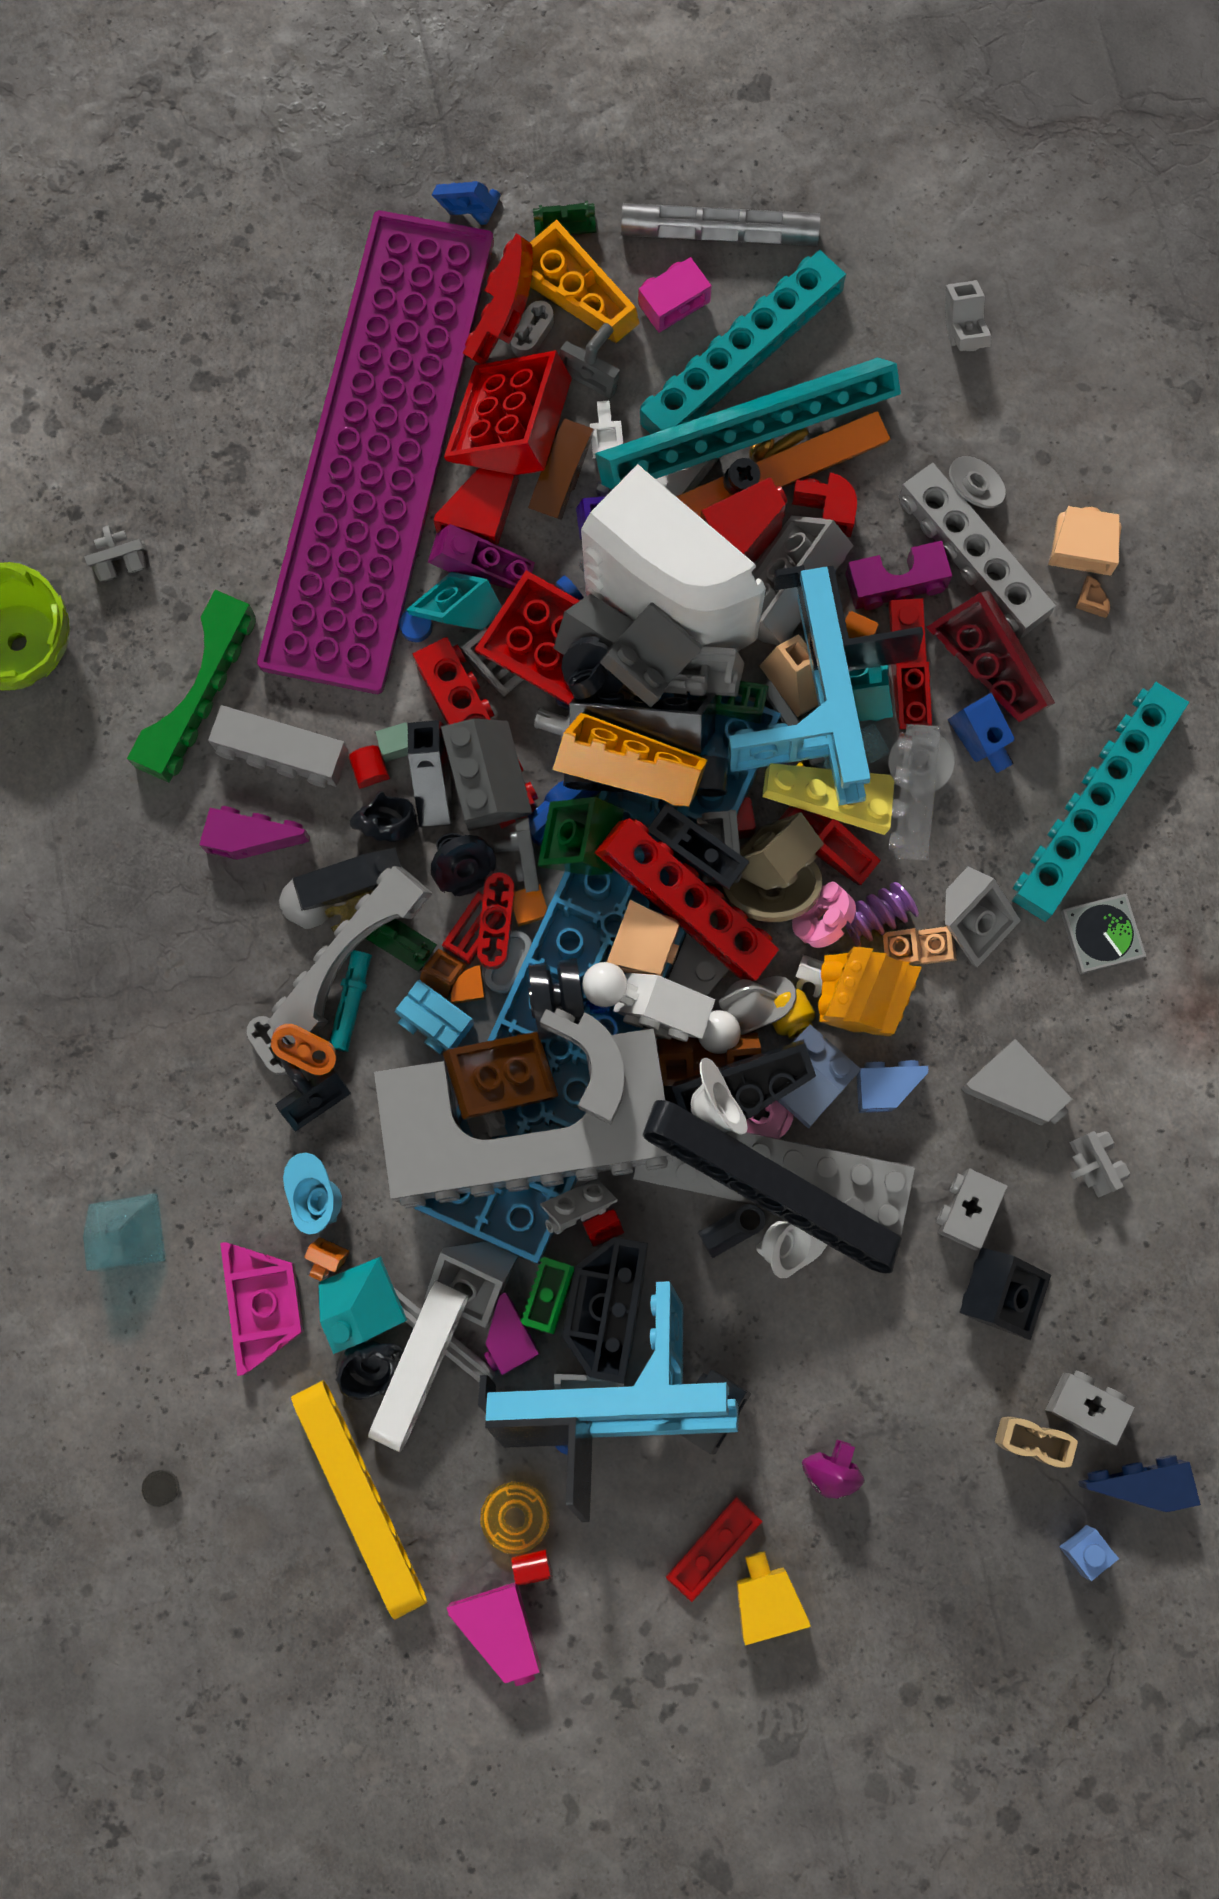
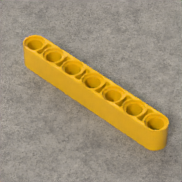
[291,1380,427,1620]

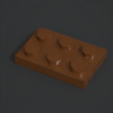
[443,1031,559,1120]

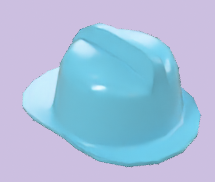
[283,1152,342,1235]

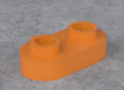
[271,1024,336,1075]

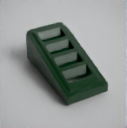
[698,681,769,724]

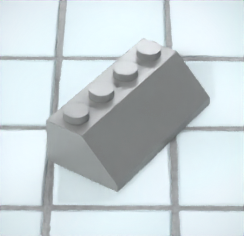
[752,515,853,645]

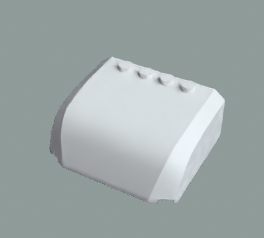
[581,464,766,651]

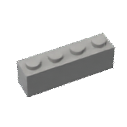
[208,705,349,788]

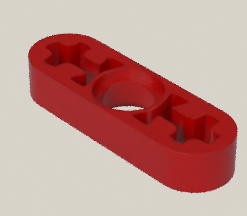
[477,872,515,970]

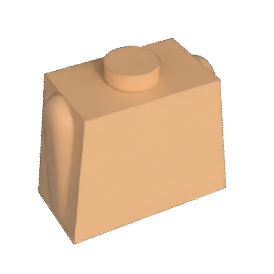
[1048,506,1122,576]
[607,900,680,977]

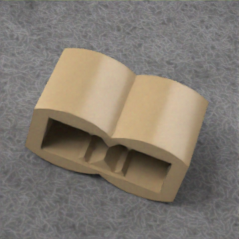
[995,1417,1078,1468]

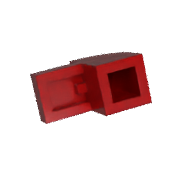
[792,472,857,537]

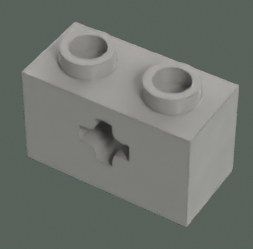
[936,1168,1008,1250]
[1045,1370,1135,1446]

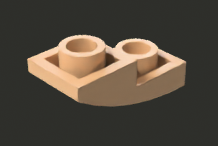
[883,926,957,965]

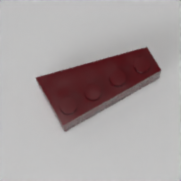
[926,591,1055,722]

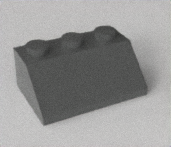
[441,719,532,831]

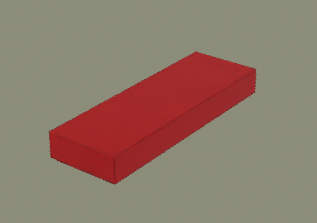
[666,1496,763,1602]

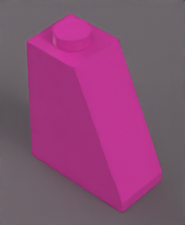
[447,1582,541,1686]

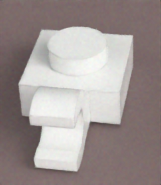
[590,400,623,458]

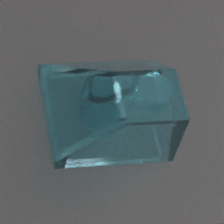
[83,1193,165,1272]

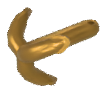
[749,427,809,463]

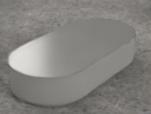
[485,930,532,995]

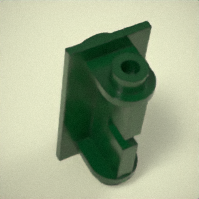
[533,201,596,237]
[365,919,437,972]

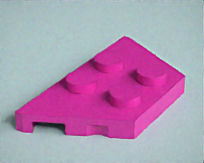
[220,1242,304,1376]

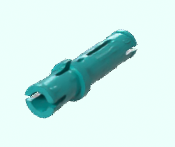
[329,950,372,1052]

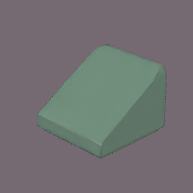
[375,722,408,762]

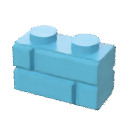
[395,980,475,1054]

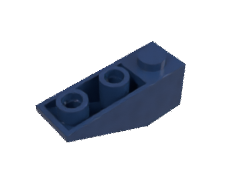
[1078,1455,1201,1512]

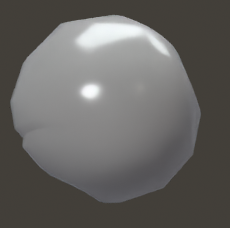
[279,879,333,929]

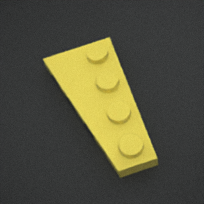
[762,763,895,835]

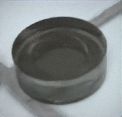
[142,1470,179,1507]

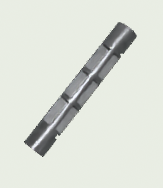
[621,203,820,246]

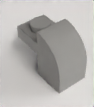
[945,280,991,351]

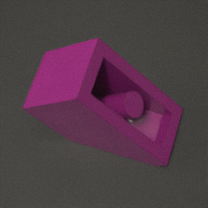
[484,1292,540,1375]

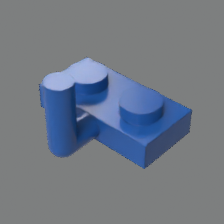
[432,181,501,225]

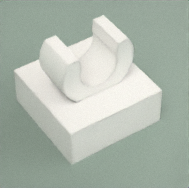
[795,955,824,997]

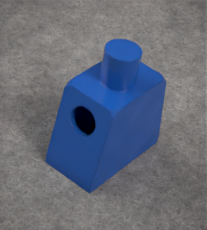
[948,693,1015,773]

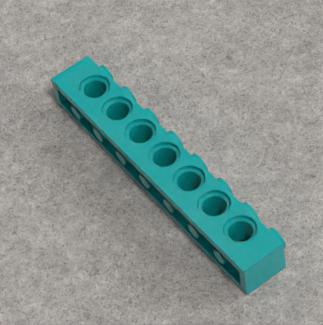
[640,250,846,434]
[1012,682,1189,922]

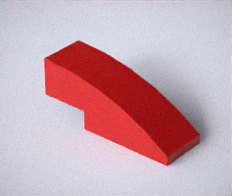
[779,806,881,885]

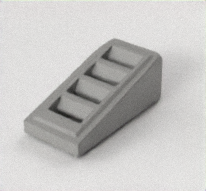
[461,627,524,698]

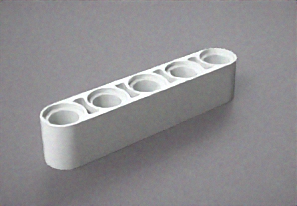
[368,1281,468,1452]

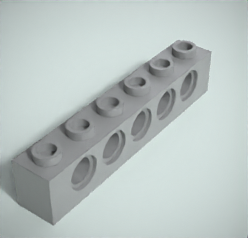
[899,462,1056,639]

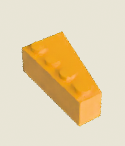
[530,220,640,343]
[552,713,708,807]

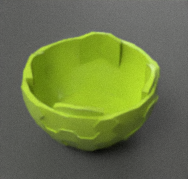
[0,562,70,691]

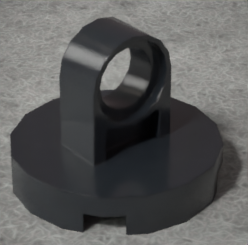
[561,636,624,700]
[431,833,496,897]

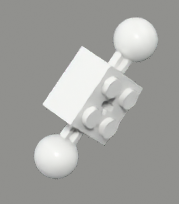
[582,962,741,1054]

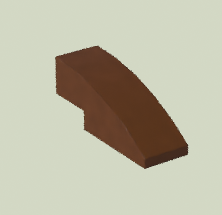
[528,418,595,520]

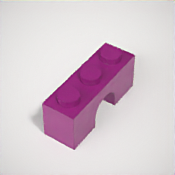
[845,541,952,610]

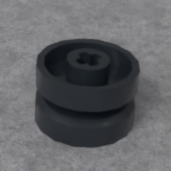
[528,958,584,1040]

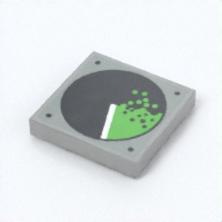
[1061,893,1146,975]

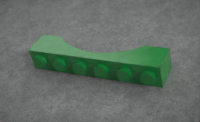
[127,590,256,783]

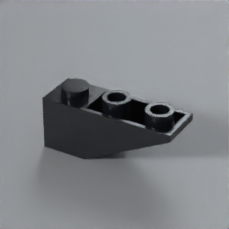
[408,720,452,828]

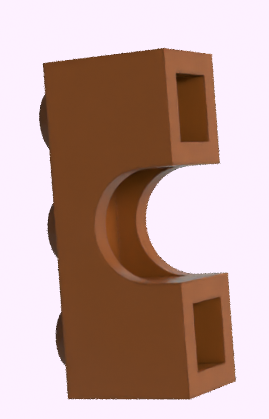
[657,1032,761,1086]

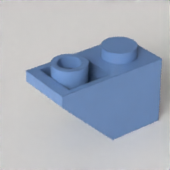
[856,1060,929,1113]

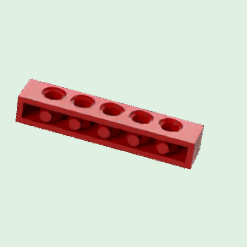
[412,637,538,829]
[594,818,779,981]

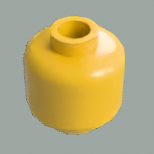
[772,989,815,1039]

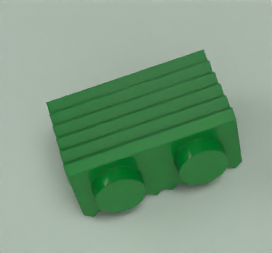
[520,1257,574,1334]

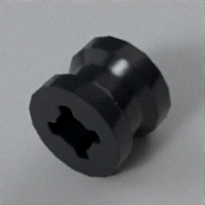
[723,458,760,495]

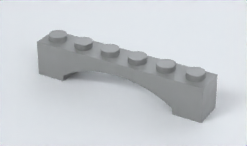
[268,866,433,1044]

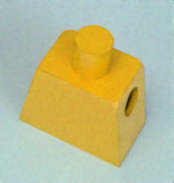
[736,1551,811,1646]

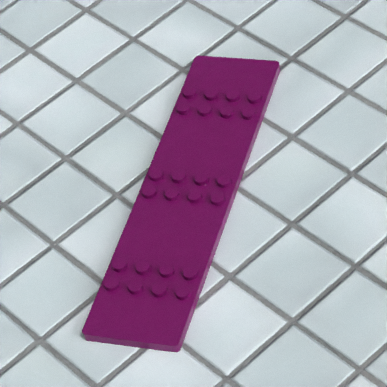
[257,210,494,695]

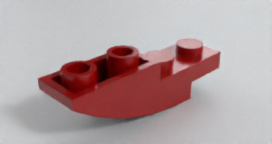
[462,233,533,364]
[889,598,932,730]

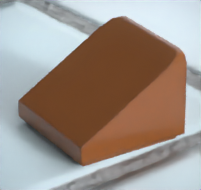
[419,949,467,999]

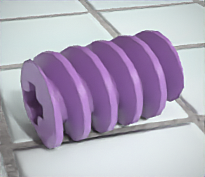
[845,882,919,947]

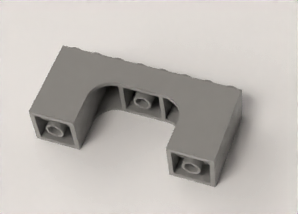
[374,1028,674,1208]

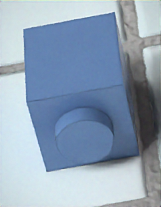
[1059,1525,1119,1581]

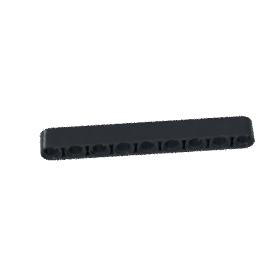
[643,1100,902,1274]

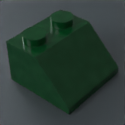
[538,797,624,876]

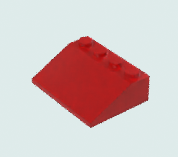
[444,350,572,475]
[475,570,580,705]

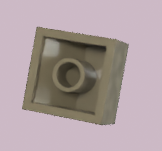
[740,813,824,890]

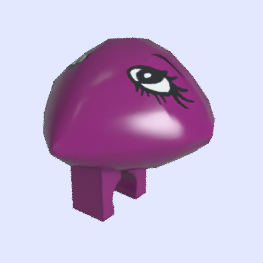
[802,1439,865,1499]

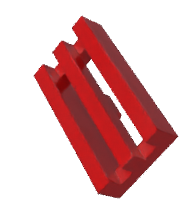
[442,891,503,965]

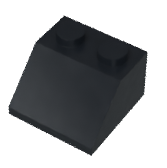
[959,1247,1051,1340]

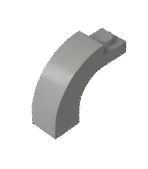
[540,1008,625,1125]

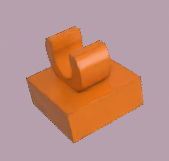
[304,1237,350,1281]

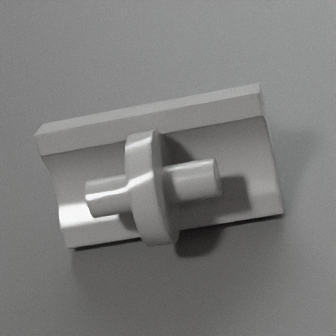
[84,525,147,582]
[1069,1131,1130,1198]

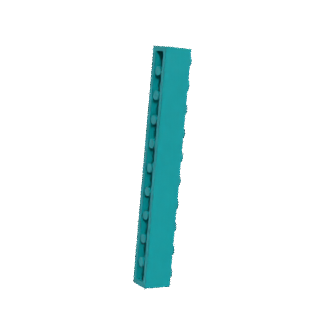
[595,358,901,490]

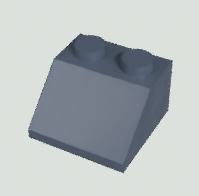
[778,1024,861,1129]

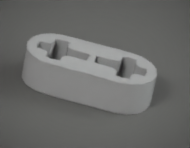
[510,301,554,357]
[247,1016,290,1075]

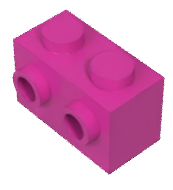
[638,257,711,333]

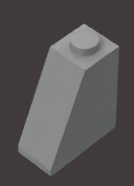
[961,1039,1072,1125]

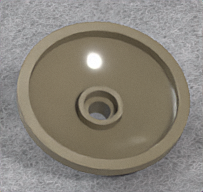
[722,861,822,922]

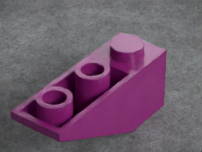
[428,524,535,589]
[199,806,310,860]

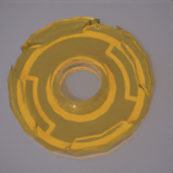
[480,1481,550,1554]

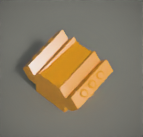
[818,946,922,1036]

